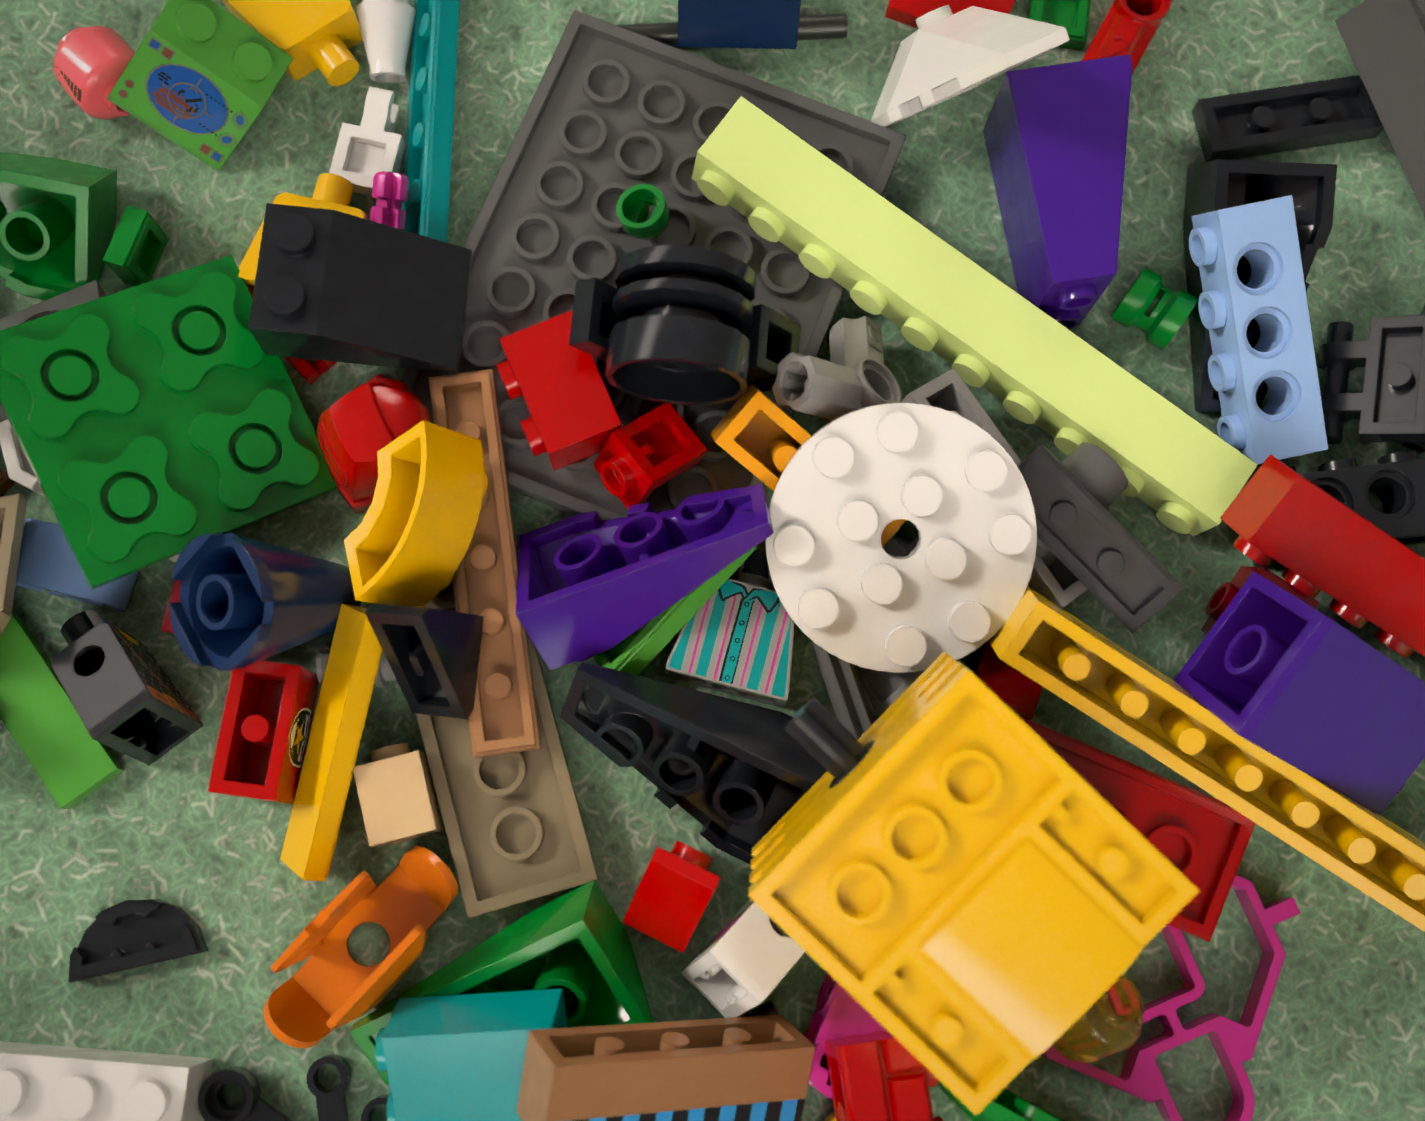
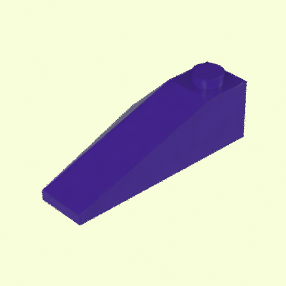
[516,484,774,670]

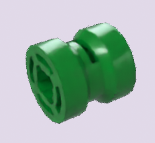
[1110,266,1198,350]

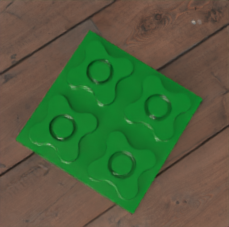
[0,254,337,590]

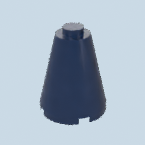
[169,532,361,671]

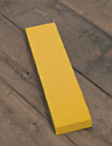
[280,603,382,881]

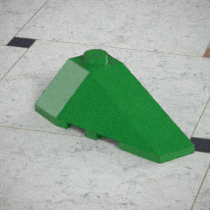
[0,152,117,300]
[350,880,654,1085]

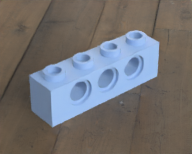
[1189,195,1328,464]

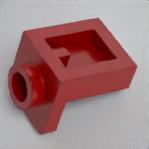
[594,403,708,510]

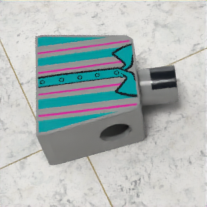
[665,549,795,708]

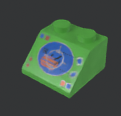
[106,0,293,171]

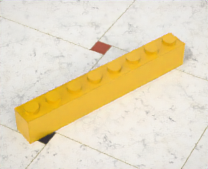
[988,586,1425,932]

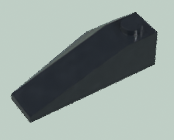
[1183,159,1337,412]
[559,661,827,865]

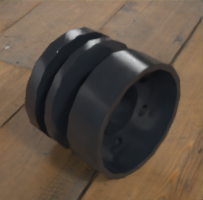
[605,245,756,405]

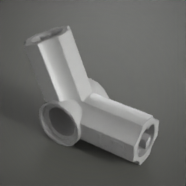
[772,316,902,425]

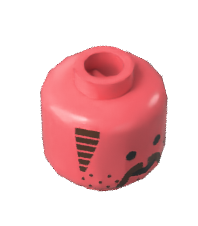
[53,25,135,120]

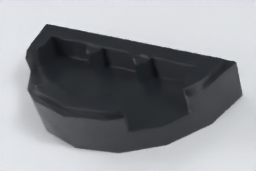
[68,899,209,983]

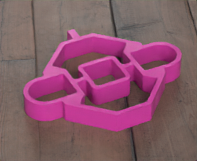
[1040,875,1300,1121]

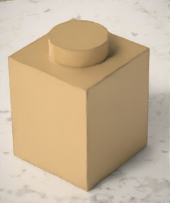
[353,743,445,848]

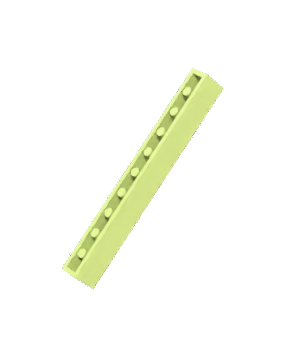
[691,96,1258,536]

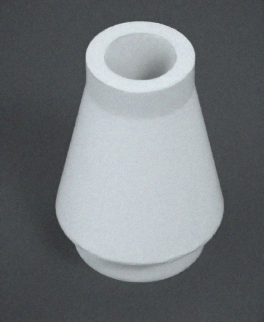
[355,0,416,83]

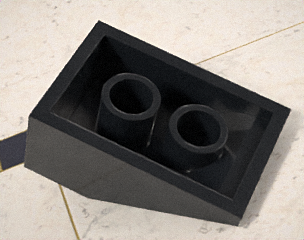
[248,203,472,374]

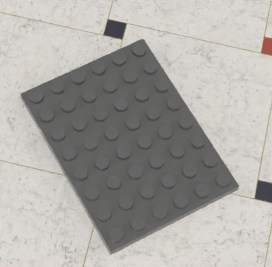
[401,10,906,520]

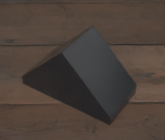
[365,603,484,719]

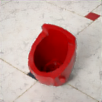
[317,374,431,513]

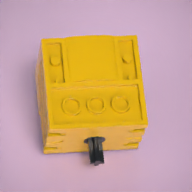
[748,651,1199,1115]

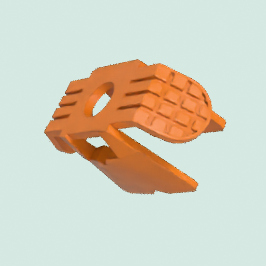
[263,846,459,1048]

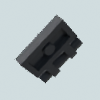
[1318,315,1425,445]

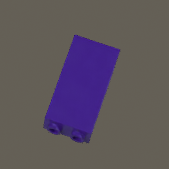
[983,54,1132,329]
[1174,571,1425,815]

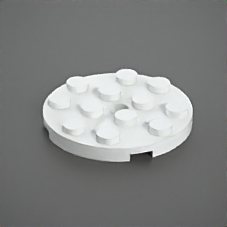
[765,403,1037,673]

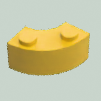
[344,420,488,607]

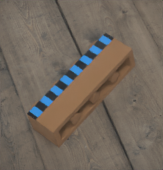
[516,1014,815,1121]

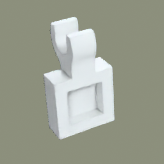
[329,87,406,196]

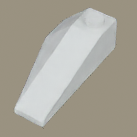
[871,4,1070,127]

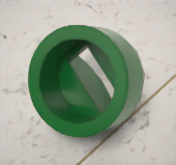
[616,184,669,240]

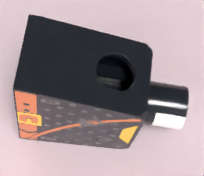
[51,610,203,766]

